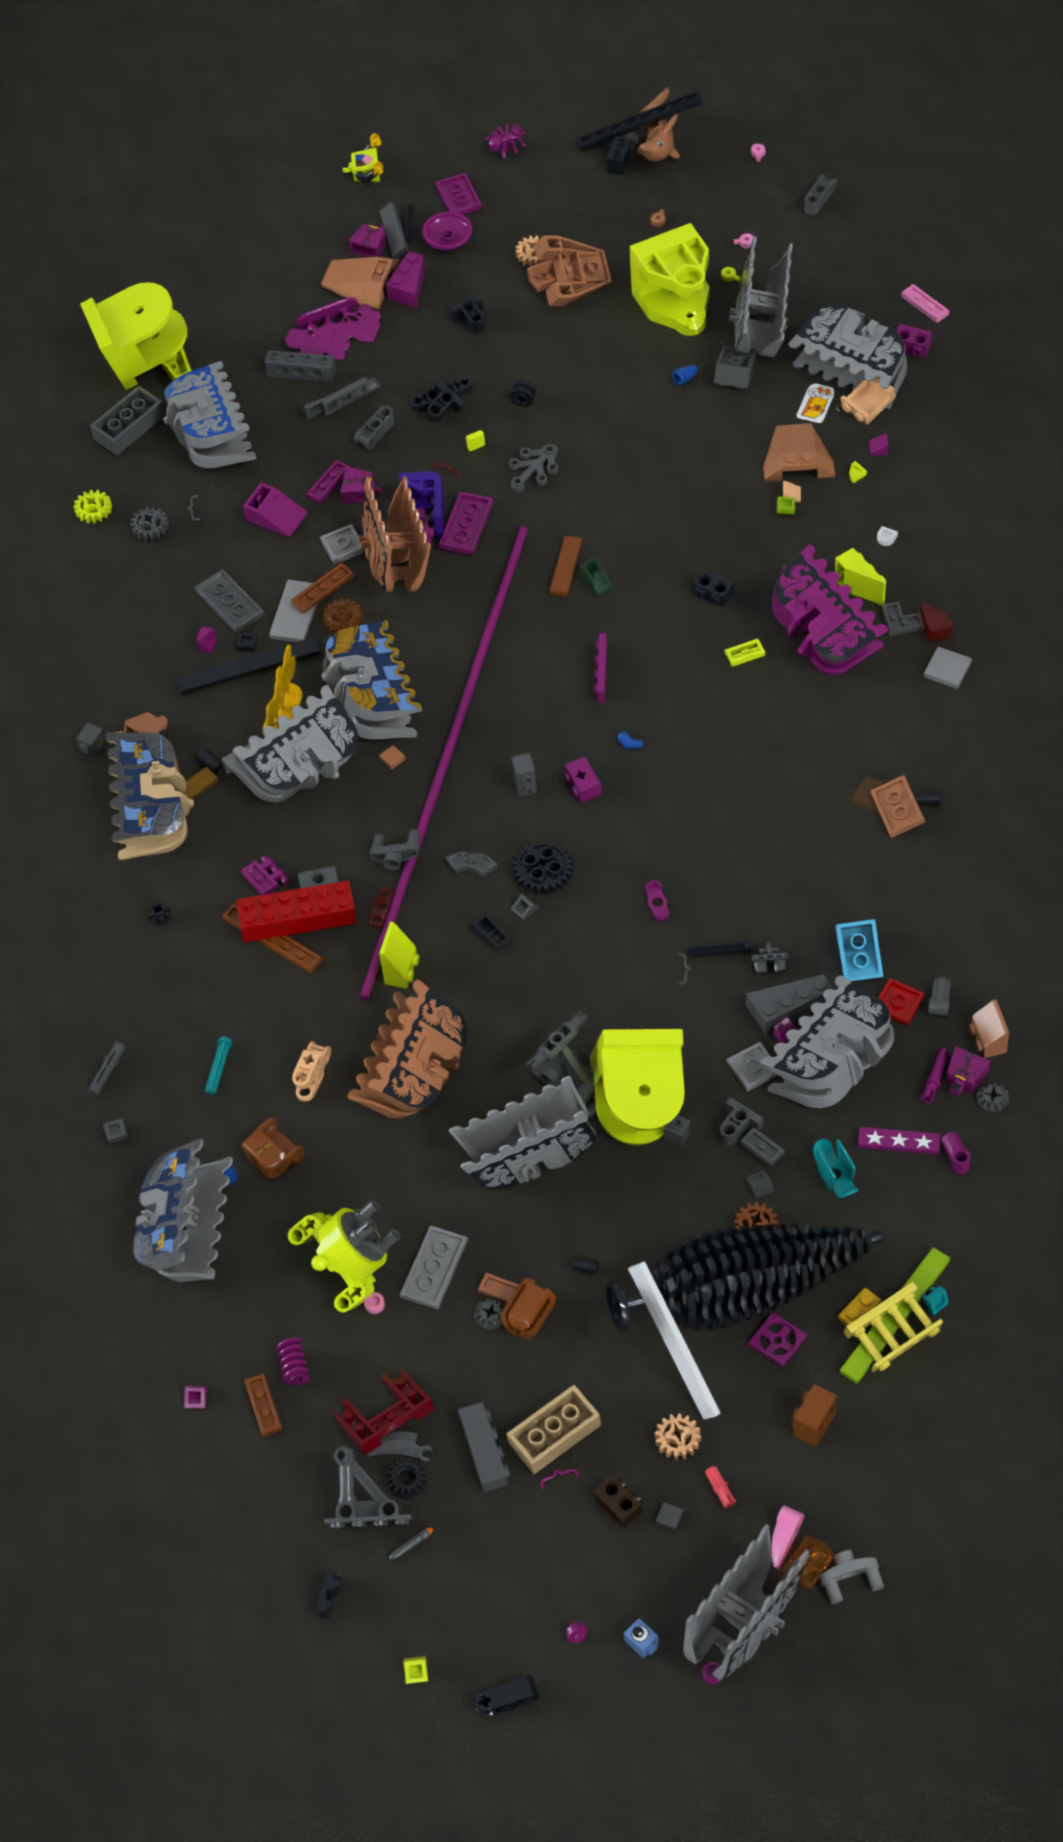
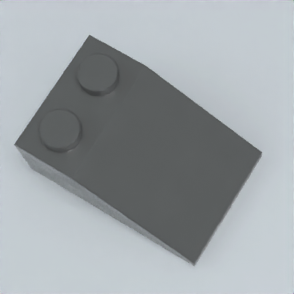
[714,346,757,389]

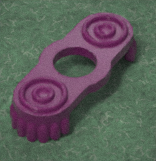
[645,880,670,922]

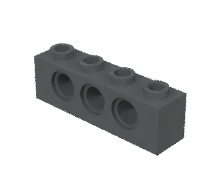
[265,350,336,382]

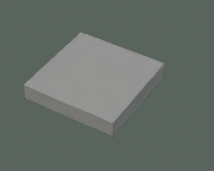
[320,524,366,565]
[923,647,972,689]
[726,1042,779,1092]

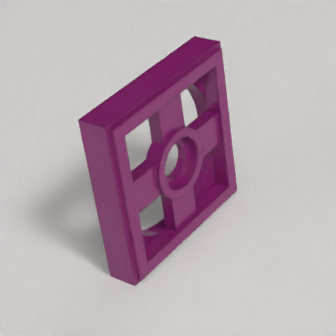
[749,1312,807,1368]

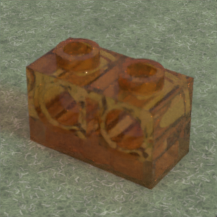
[782,1536,834,1589]

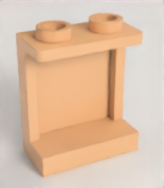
[841,378,896,425]

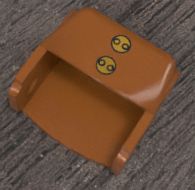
[241,1117,305,1179]

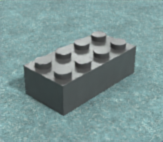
[90,385,165,455]

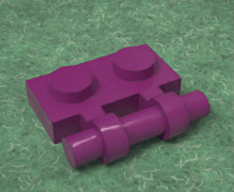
[241,855,289,895]

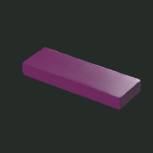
[306,460,350,505]

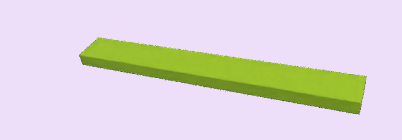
[840,1247,951,1384]

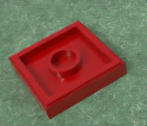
[878,978,925,1027]

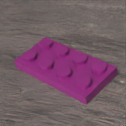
[439,492,494,555]

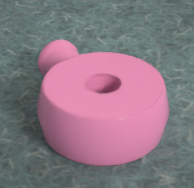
[750,144,766,162]
[734,233,753,248]

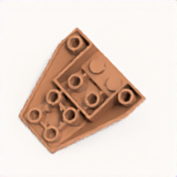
[321,257,400,310]

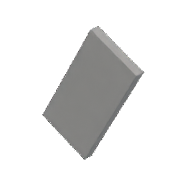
[269,580,317,642]
[399,1225,468,1310]

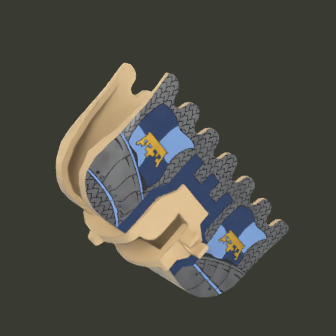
[106,732,194,860]

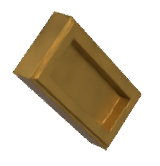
[184,767,218,800]

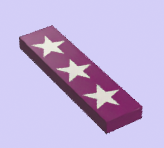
[858,1127,940,1155]

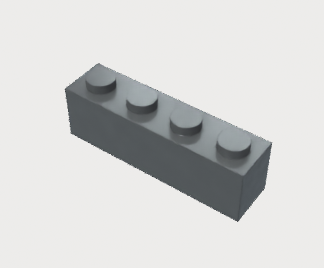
[458,1402,510,1492]

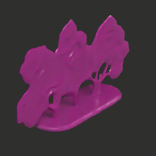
[284,297,381,360]

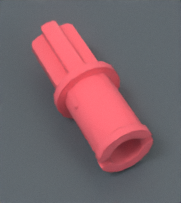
[705,1466,736,1508]

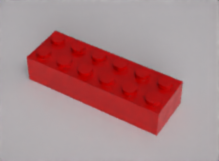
[236,880,357,943]

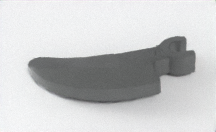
[366,1432,432,1463]

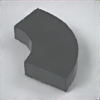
[445,852,498,877]

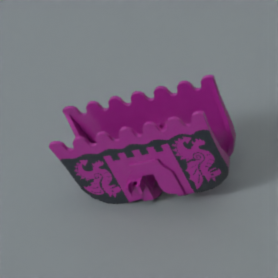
[772,544,888,675]

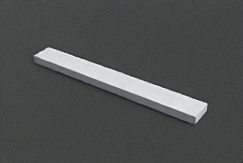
[628,1262,720,1420]

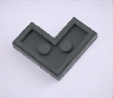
[881,602,925,636]

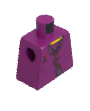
[349,222,386,257]
[341,467,383,504]
[946,1046,991,1096]

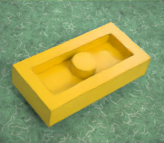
[838,1288,881,1326]

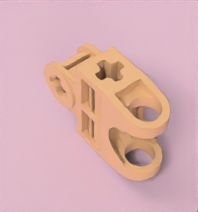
[292,1041,331,1101]

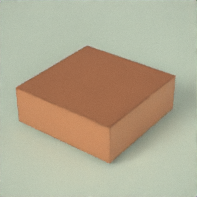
[379,745,406,770]

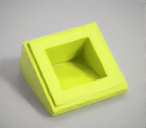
[404,1656,428,1684]

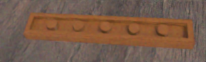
[222,903,323,974]

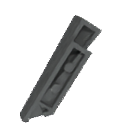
[298,377,381,419]

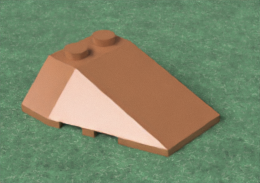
[763,423,835,482]

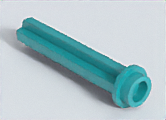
[205,1036,233,1095]

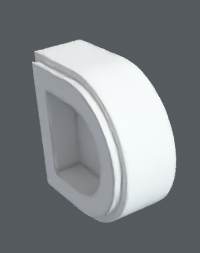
[877,526,898,546]

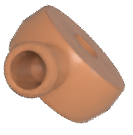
[650,209,666,227]

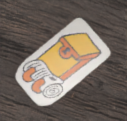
[797,384,834,423]

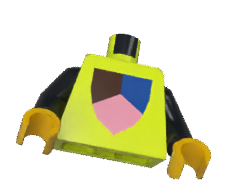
[342,133,384,183]

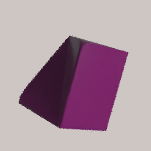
[196,626,217,653]

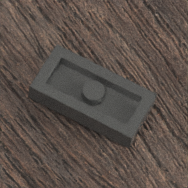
[741,1127,785,1167]

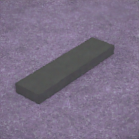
[379,202,409,259]

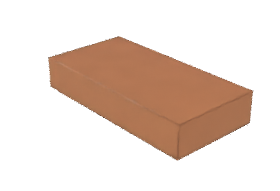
[477,1273,519,1303]

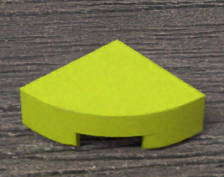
[849,461,867,483]

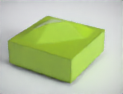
[777,497,795,515]

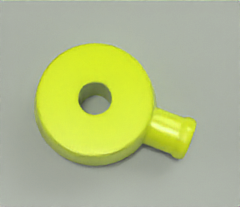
[721,267,741,282]

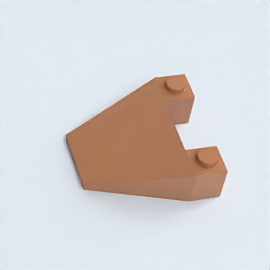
[534,235,612,306]

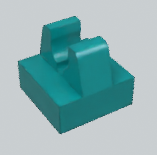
[921,1286,949,1315]

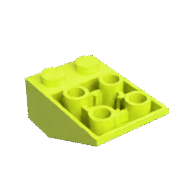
[835,548,886,605]

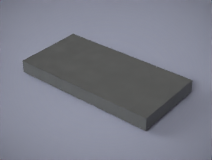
[194,569,265,633]

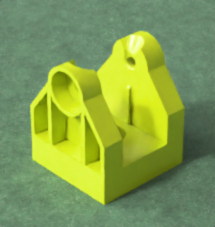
[630,223,710,336]

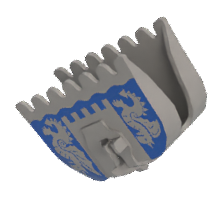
[164,361,256,468]

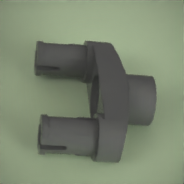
[369,829,420,870]

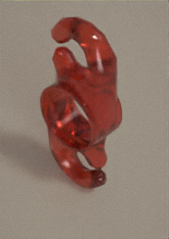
[369,887,394,928]

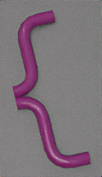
[540,1469,579,1490]

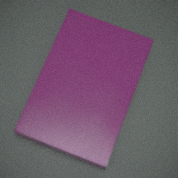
[435,173,482,215]

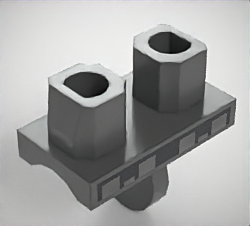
[752,942,788,974]

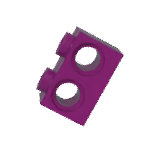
[896,324,932,358]

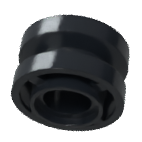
[510,380,537,407]

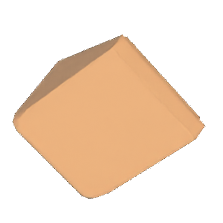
[783,481,801,502]

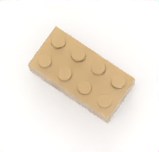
[507,1385,601,1474]

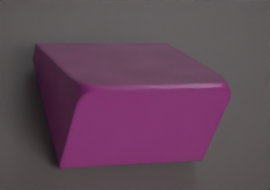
[869,434,888,456]
[773,1017,797,1044]
[184,1385,208,1408]

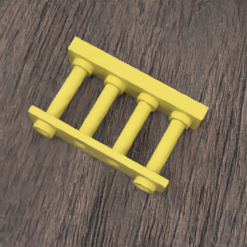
[844,1282,943,1373]

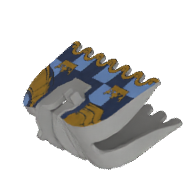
[321,620,422,740]

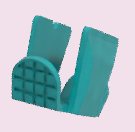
[813,1139,859,1198]

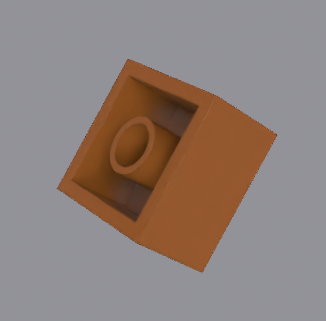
[792,1384,837,1447]

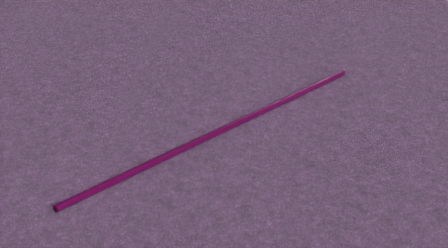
[360,527,528,1001]

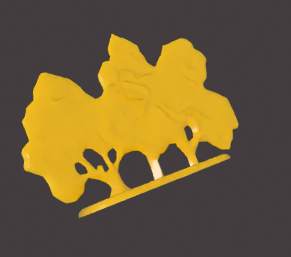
[263,645,303,737]

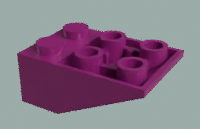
[243,482,308,538]

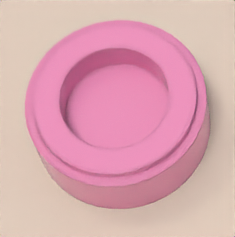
[364,1292,385,1314]

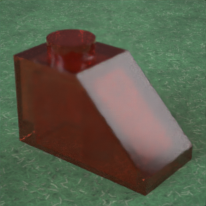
[920,603,954,642]

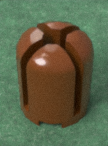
[500,1278,557,1339]

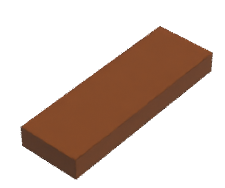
[244,1373,283,1437]

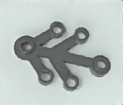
[509,444,558,493]

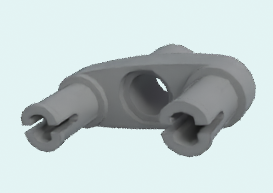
[819,1550,884,1604]

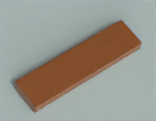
[550,536,582,597]
[291,562,354,614]

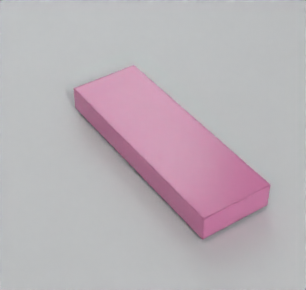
[901,284,949,323]

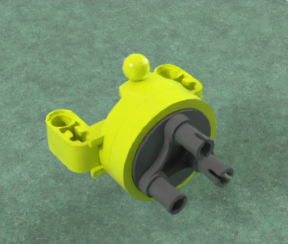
[288,1199,401,1312]

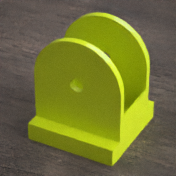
[80,283,188,390]
[590,1029,685,1145]

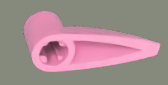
[772,1505,804,1570]

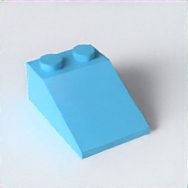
[835,919,883,981]

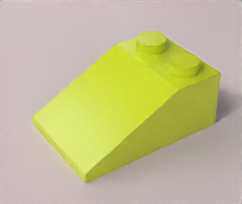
[379,922,420,989]

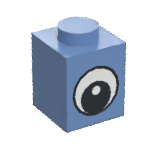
[624,1618,659,1658]

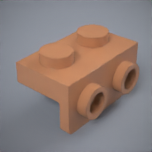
[527,260,557,292]

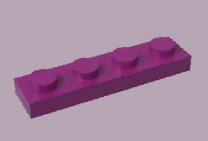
[594,633,607,703]

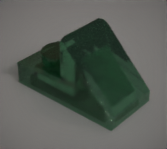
[580,556,613,596]

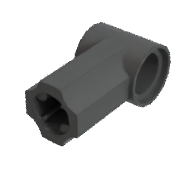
[928,977,951,1017]

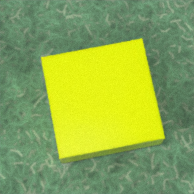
[466,430,485,452]

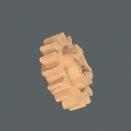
[516,235,546,267]
[655,1413,701,1460]

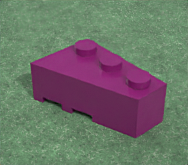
[386,251,425,308]

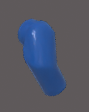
[618,731,643,749]

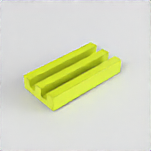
[725,639,765,667]

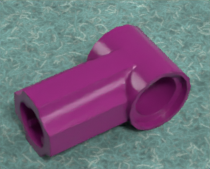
[941,1132,971,1174]

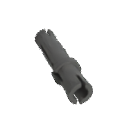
[87,1042,126,1097]

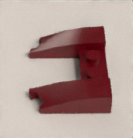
[334,1370,434,1455]

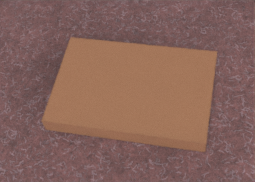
[870,775,926,838]

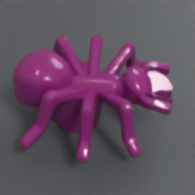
[485,124,526,159]

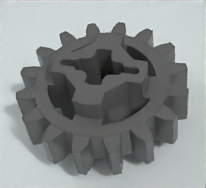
[130,507,169,541]

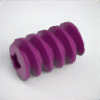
[276,1337,310,1385]

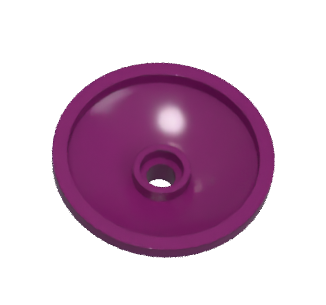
[423,212,472,250]

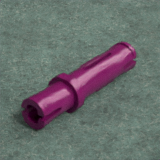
[921,1048,950,1103]

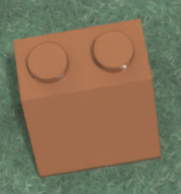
[969,1000,1009,1058]

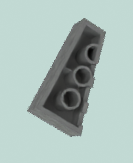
[746,974,834,1034]

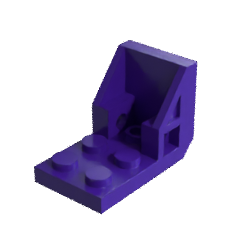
[399,471,444,540]

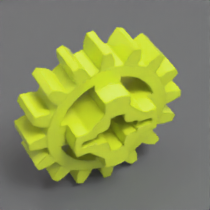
[73,490,112,524]

